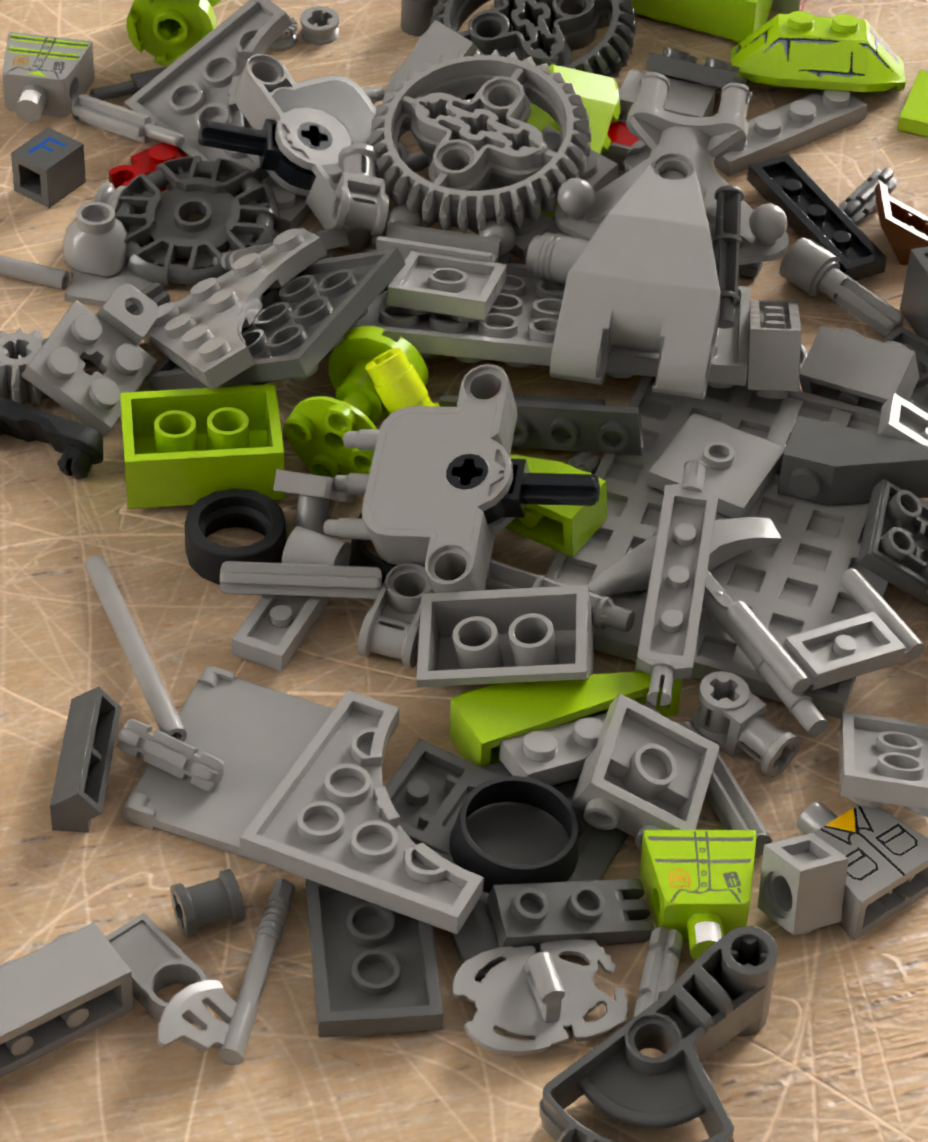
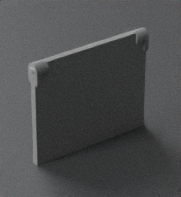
[121,666,334,866]

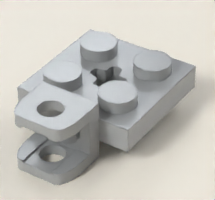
[21,283,158,437]

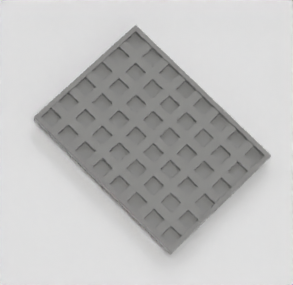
[545,376,921,719]

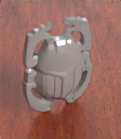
[452,939,629,1056]

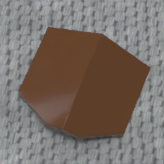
[874,182,928,265]

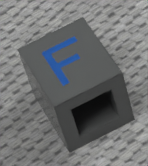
[11,127,86,208]

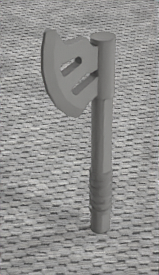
[157,879,294,1065]

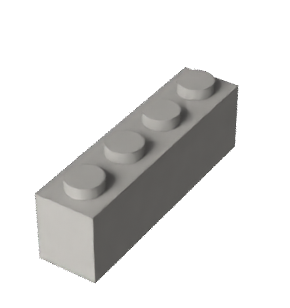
[0,922,134,1077]

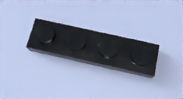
[747,154,887,281]

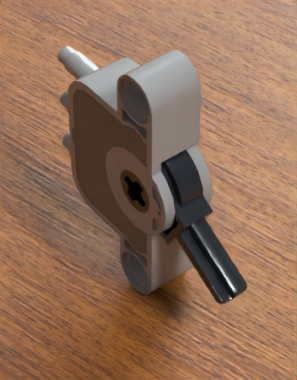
[198,54,429,252]

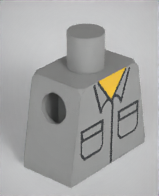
[797,801,928,940]

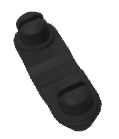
[0,397,104,479]

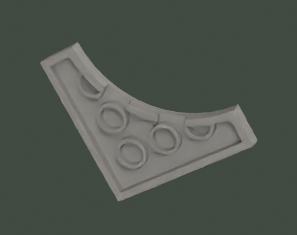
[124,0,291,198]
[144,228,328,390]
[240,690,484,934]

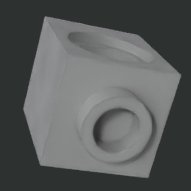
[757,832,849,935]

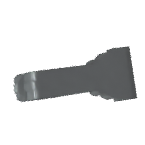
[539,926,778,1142]

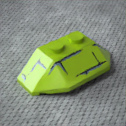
[729,11,906,92]

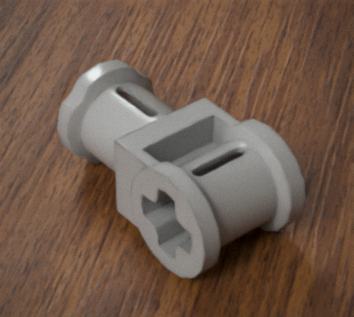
[331,143,389,237]
[692,671,801,778]

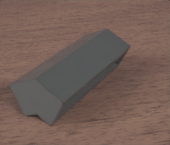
[50,686,121,833]

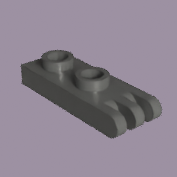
[487,879,655,948]

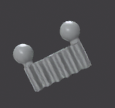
[376,204,516,263]

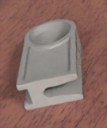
[106,913,208,1024]

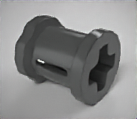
[170,869,245,938]

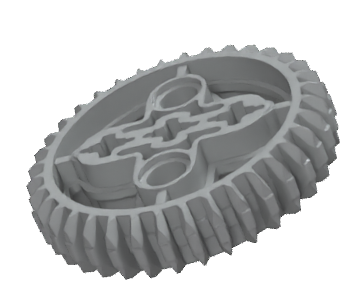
[369,48,591,233]

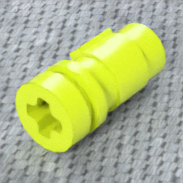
[365,347,440,414]

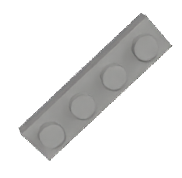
[714,89,867,177]

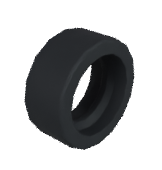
[184,488,287,585]

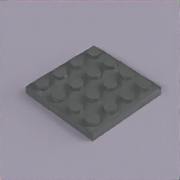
[145,247,406,391]

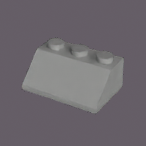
[416,585,594,687]

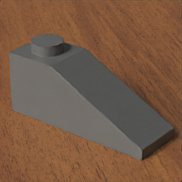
[778,415,928,505]

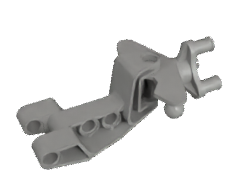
[550,72,789,400]

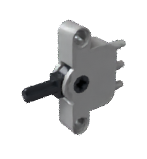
[323,364,600,593]

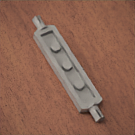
[635,459,719,706]

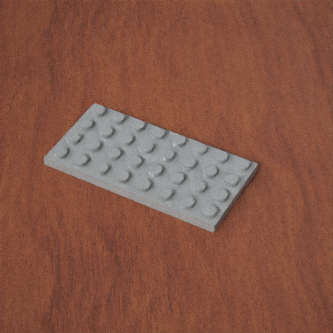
[347,249,750,389]

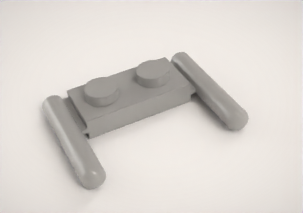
[727,568,925,695]

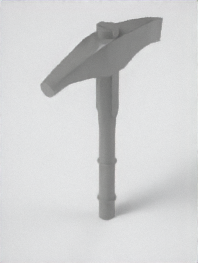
[586,517,828,737]

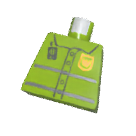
[639,830,756,960]

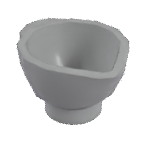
[63,202,128,276]

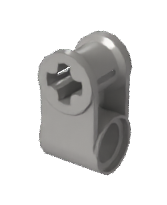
[358,563,434,668]

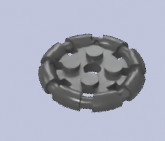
[115,156,280,290]

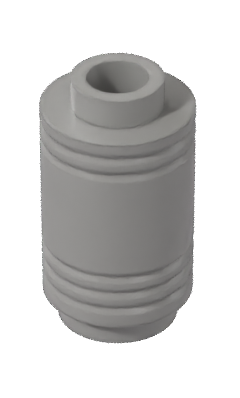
[526,232,589,285]

